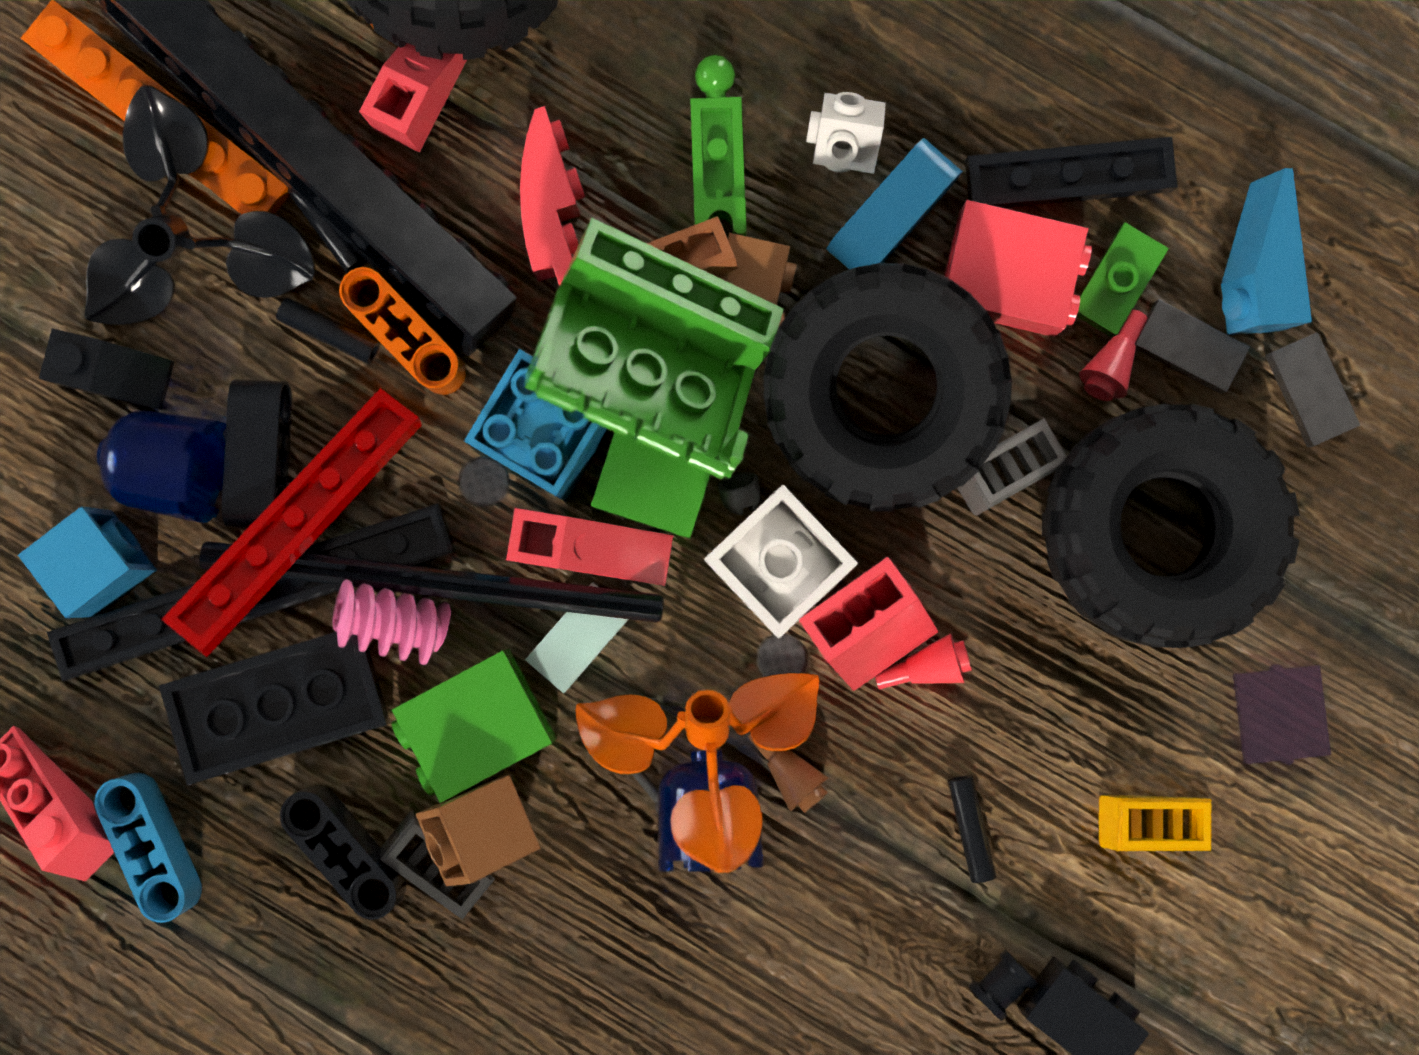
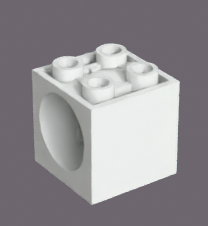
[704,485,858,638]

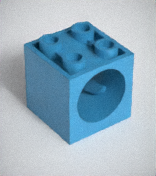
[464,349,610,502]

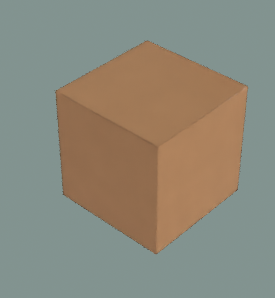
[415,775,541,886]

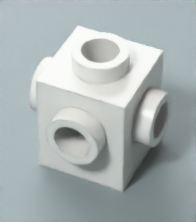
[806,92,886,174]

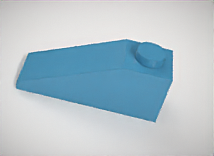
[1221,168,1312,335]

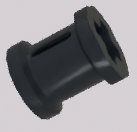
[968,949,1039,1021]

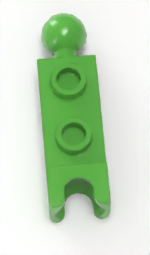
[690,55,746,236]

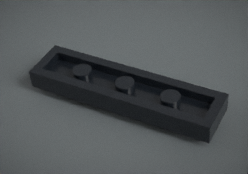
[965,137,1178,208]

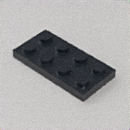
[159,632,391,785]

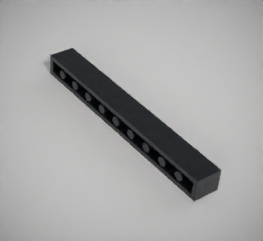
[99,0,517,357]

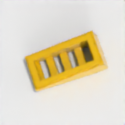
[1099,795,1211,851]

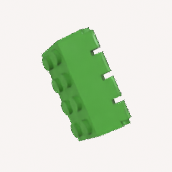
[525,217,784,479]

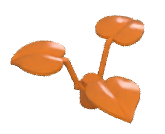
[575,673,819,873]

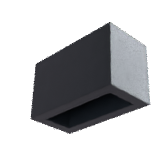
[1016,956,1150,1055]

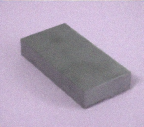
[1135,299,1250,394]
[1265,332,1360,448]

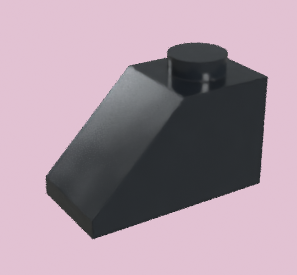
[39,328,174,410]

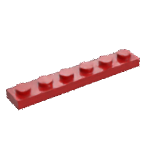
[161,388,422,657]

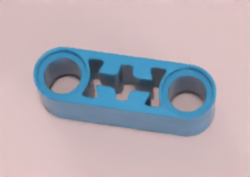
[826,138,963,270]
[94,773,202,923]

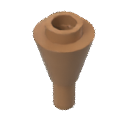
[748,734,829,813]

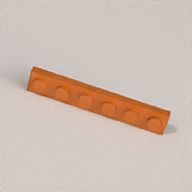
[21,0,290,215]

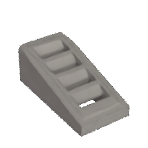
[958,419,1067,516]

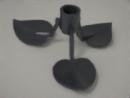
[84,85,316,325]

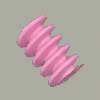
[332,579,451,665]

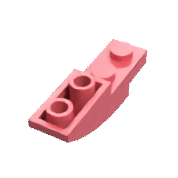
[520,106,585,286]

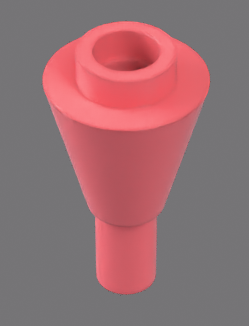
[1079,310,1148,401]
[875,633,972,690]

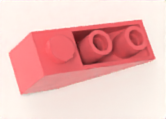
[359,43,467,153]
[506,508,673,586]
[0,726,114,881]

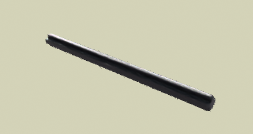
[199,541,664,623]

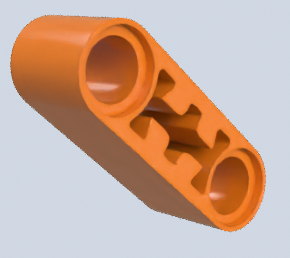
[339,267,466,395]

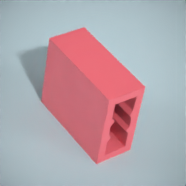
[944,200,1092,337]
[799,557,938,691]

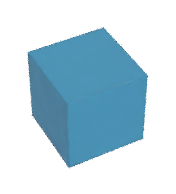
[18,506,157,618]

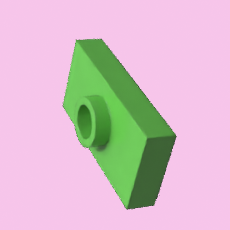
[1077,222,1169,338]

